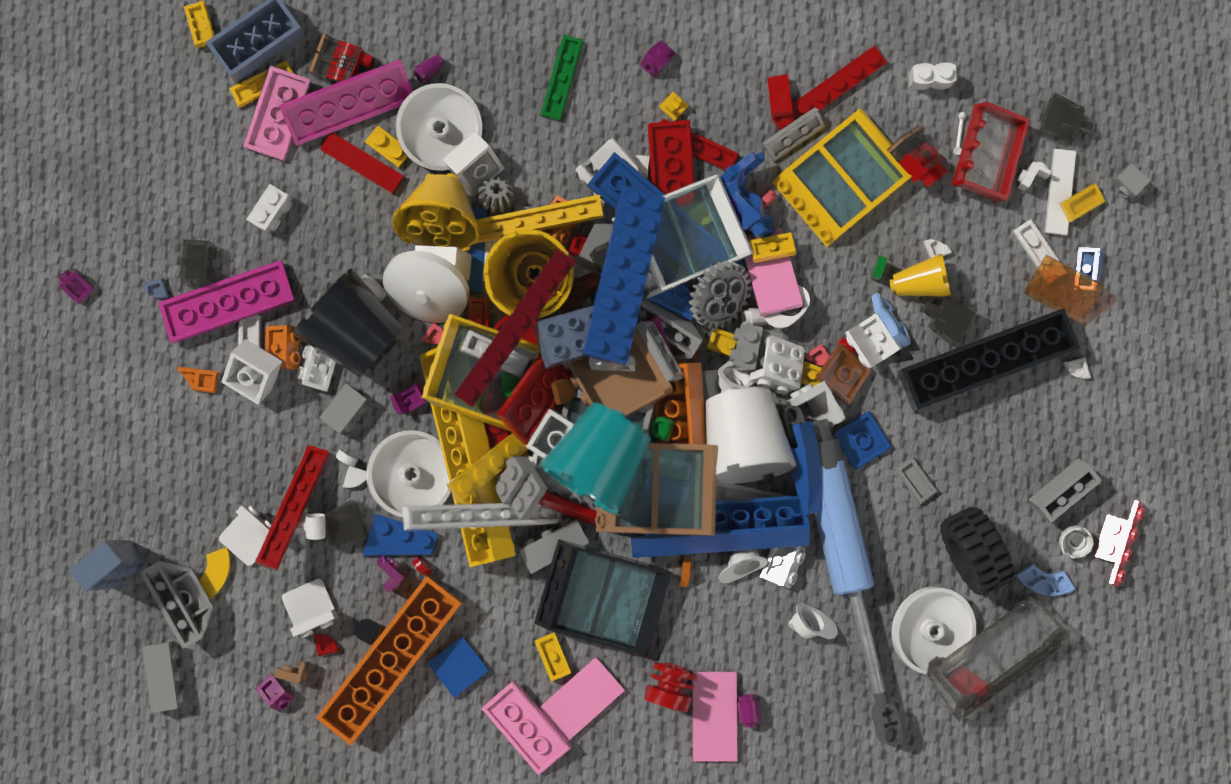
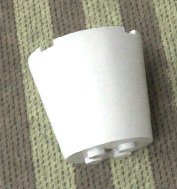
[706,387,796,485]

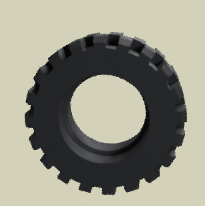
[940,506,1015,595]

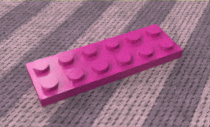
[279,59,413,146]
[158,260,296,344]

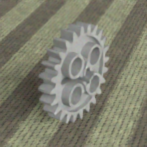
[689,260,752,329]

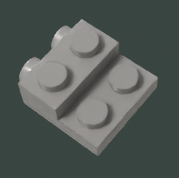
[729,323,783,372]
[494,457,548,520]

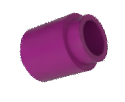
[737,694,762,727]

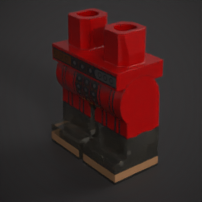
[308,33,375,83]
[887,125,948,188]

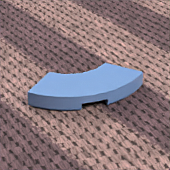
[871,293,911,347]
[1015,563,1076,596]

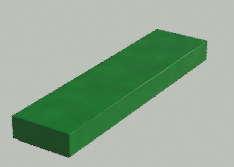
[540,34,584,121]

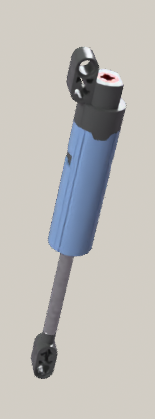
[778,405,903,746]

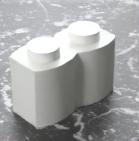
[909,62,957,90]

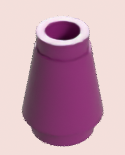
[413,54,445,84]

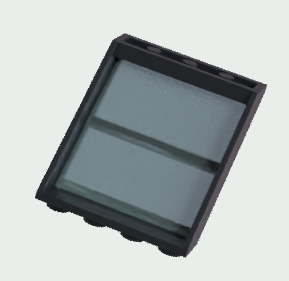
[534,539,672,656]

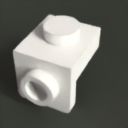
[1017,161,1052,192]

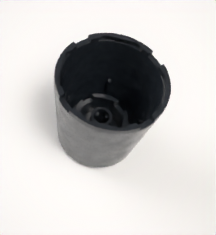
[292,268,404,378]

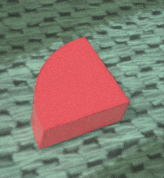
[762,189,777,210]
[421,323,444,345]
[804,344,830,366]

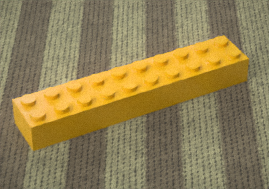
[419,342,516,567]

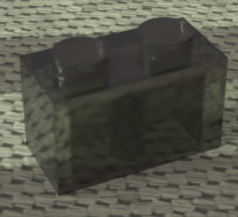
[180,239,217,286]

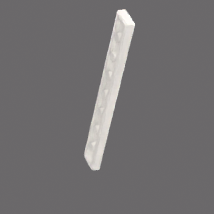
[402,503,563,530]

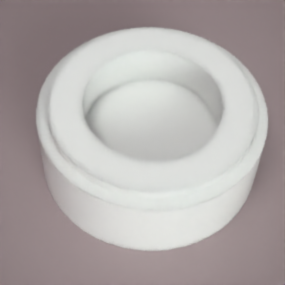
[336,449,359,466]

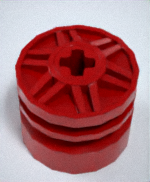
[644,662,698,712]

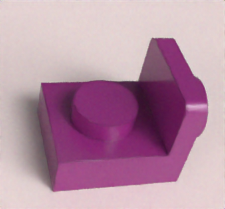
[58,268,94,304]
[255,673,295,712]

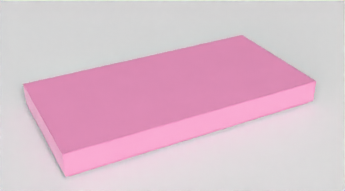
[243,66,312,161]
[744,228,803,316]
[539,657,625,741]
[692,672,737,761]
[481,680,572,775]

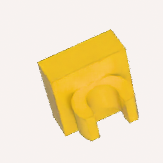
[659,91,689,121]

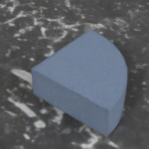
[142,277,170,299]

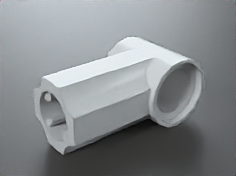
[296,512,326,540]

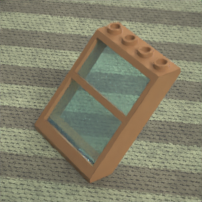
[595,443,717,535]

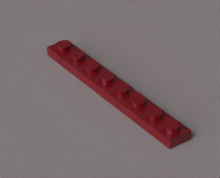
[454,248,577,407]

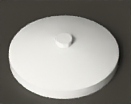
[396,83,482,170]
[383,251,469,323]
[366,430,451,518]
[892,586,976,675]

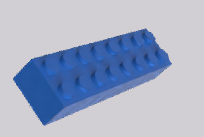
[630,496,810,558]

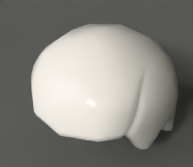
[1059,525,1094,559]

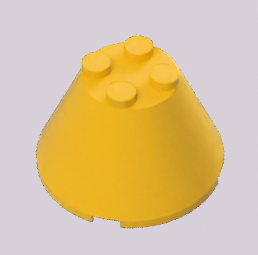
[392,173,479,252]

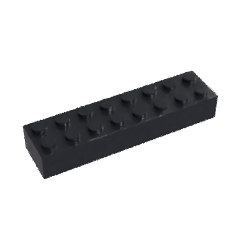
[897,308,1081,411]

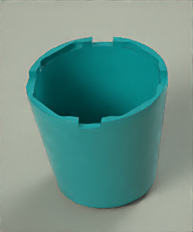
[539,402,651,515]

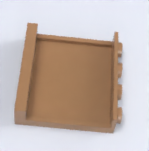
[562,324,673,417]

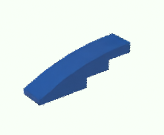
[792,421,822,516]

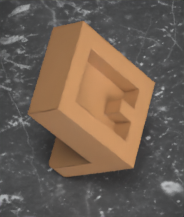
[273,660,310,684]

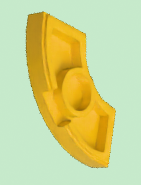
[199,547,231,599]

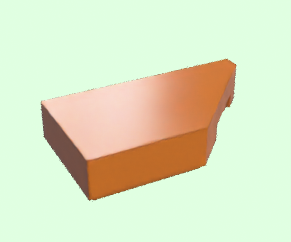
[178,366,219,393]

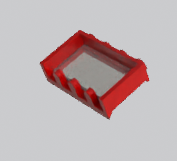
[951,101,1030,202]

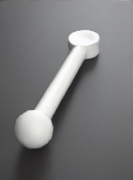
[953,112,967,156]

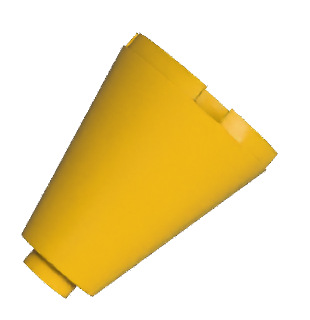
[889,254,951,297]

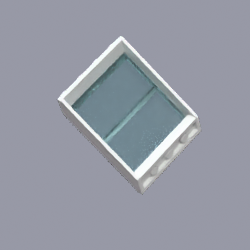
[612,174,753,299]

